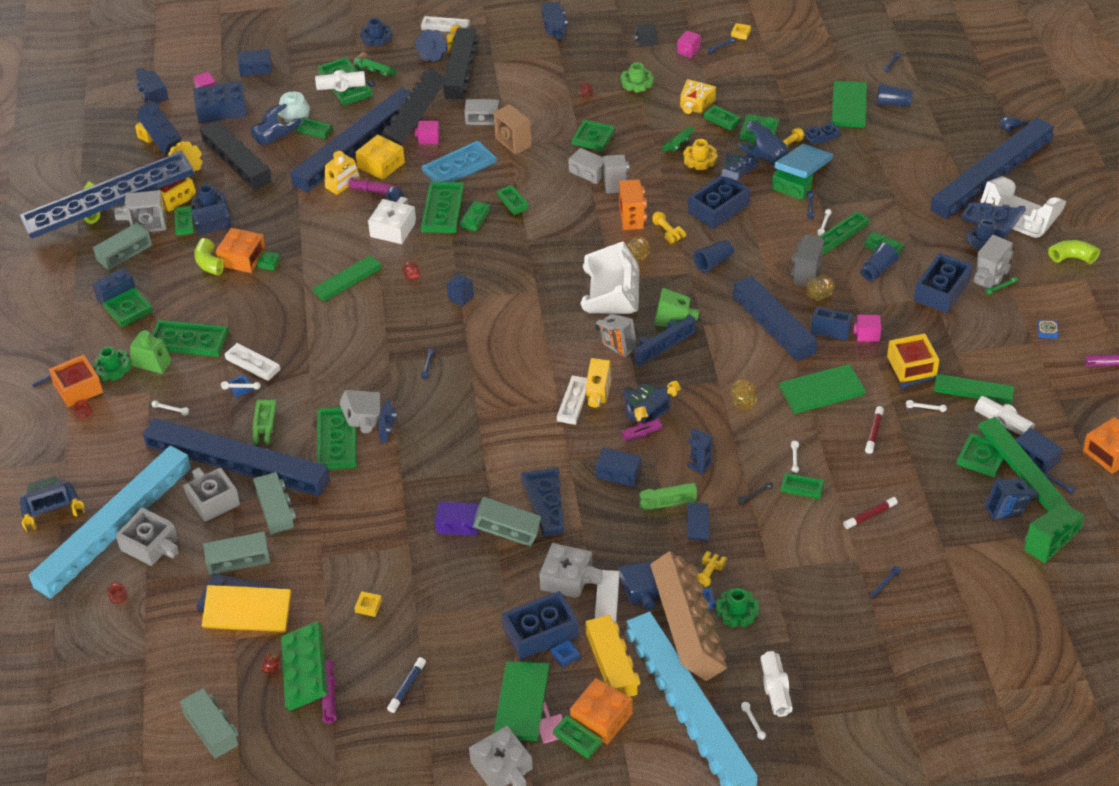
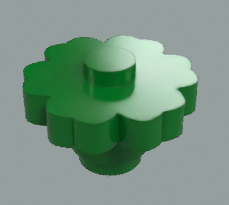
[93,347,132,381]
[716,588,759,627]

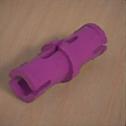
[621,418,662,442]

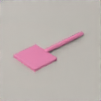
[540,702,563,743]

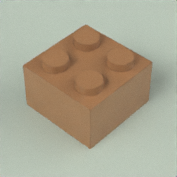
[494,104,532,155]

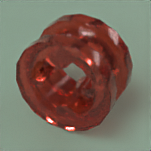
[578,83,593,97]
[403,262,420,280]
[73,400,92,419]
[107,583,128,604]
[262,654,280,675]

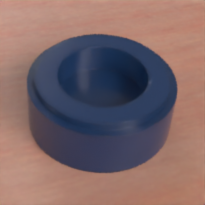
[386,187,404,202]

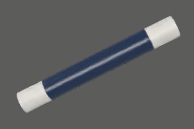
[387,657,426,713]

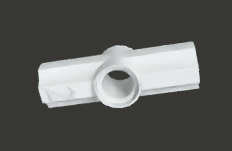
[315,70,365,92]
[975,396,1035,435]
[760,651,793,717]

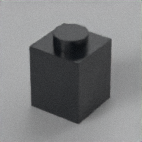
[633,23,658,47]

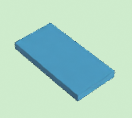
[422,141,497,182]
[774,144,833,178]

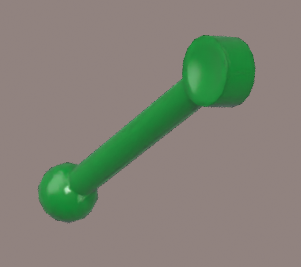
[985,277,1018,295]

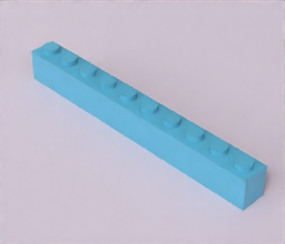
[29,446,191,598]
[625,612,757,786]

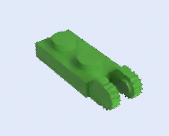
[252,400,277,445]
[640,483,697,510]

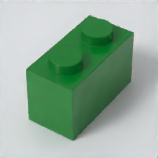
[772,169,813,200]

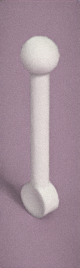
[818,209,832,236]
[221,381,261,390]
[906,400,947,412]
[152,401,189,416]
[791,441,799,473]
[741,702,766,740]

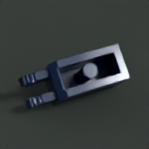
[541,2,568,40]
[135,68,169,104]

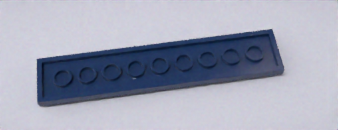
[20,151,194,239]

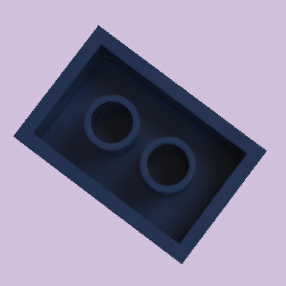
[193,81,247,124]
[688,176,750,229]
[913,252,973,313]
[502,591,579,660]

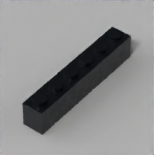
[443,28,479,99]
[382,68,447,146]
[200,120,271,190]

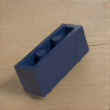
[137,101,182,155]

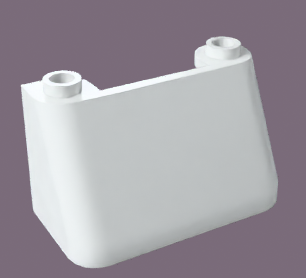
[980,176,1066,238]
[581,241,639,314]

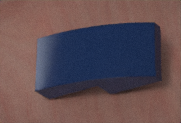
[804,122,841,144]
[378,400,397,443]
[687,502,709,541]

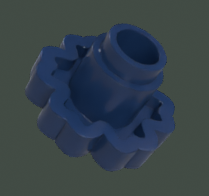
[360,18,392,46]
[415,29,448,62]
[191,184,227,210]
[966,220,1004,249]

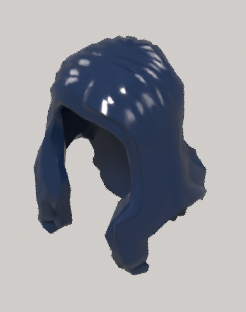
[250,104,302,145]
[739,120,788,166]

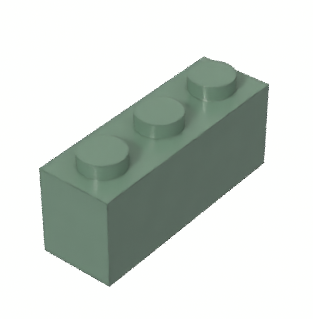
[93,222,152,270]
[253,472,296,534]
[473,497,541,547]
[203,531,270,575]
[180,688,239,759]

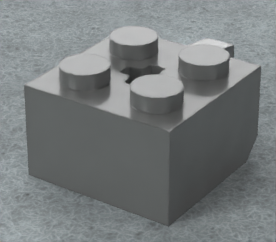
[791,234,824,289]

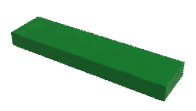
[819,211,870,256]
[313,255,382,302]
[934,374,1014,404]

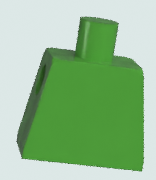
[654,288,699,327]
[130,330,172,374]

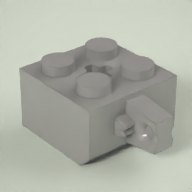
[115,190,167,232]
[974,235,1013,288]
[183,468,240,522]
[116,508,179,566]
[539,543,603,598]
[469,726,533,786]

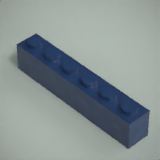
[733,276,817,362]

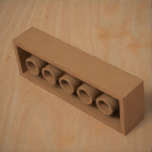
[650,551,727,681]

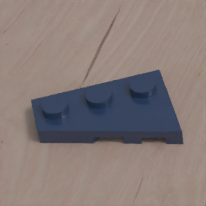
[961,203,1026,237]

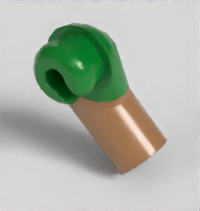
[354,52,368,70]

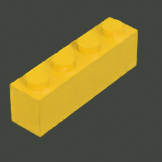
[586,615,640,697]

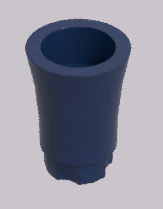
[876,83,913,107]
[693,240,734,273]
[860,243,899,282]

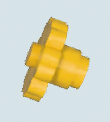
[683,139,718,170]
[168,141,203,172]

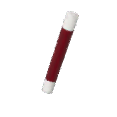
[865,406,884,454]
[843,497,898,529]

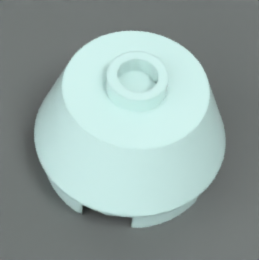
[278,92,310,123]

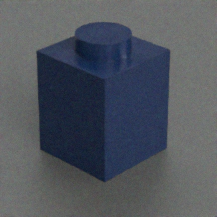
[447,273,474,306]

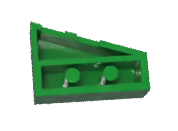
[1024,503,1085,563]

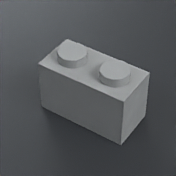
[464,99,499,125]
[569,148,604,184]
[604,155,629,194]

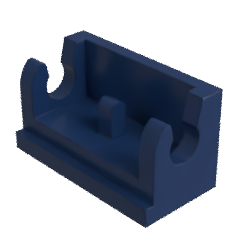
[191,202,232,235]
[810,307,853,341]
[688,428,713,475]

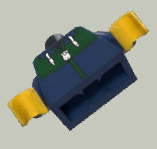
[623,381,681,429]
[20,476,85,532]

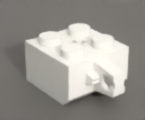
[368,197,416,244]

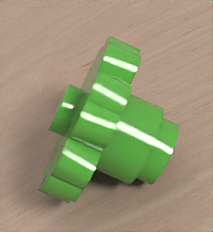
[621,62,654,92]

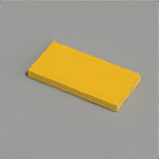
[202,585,292,632]

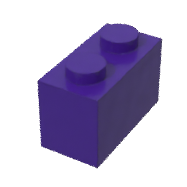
[435,501,479,536]

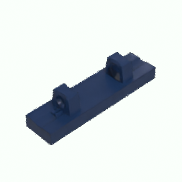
[634,315,696,366]

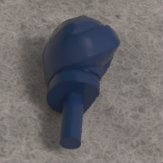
[1000,116,1029,132]

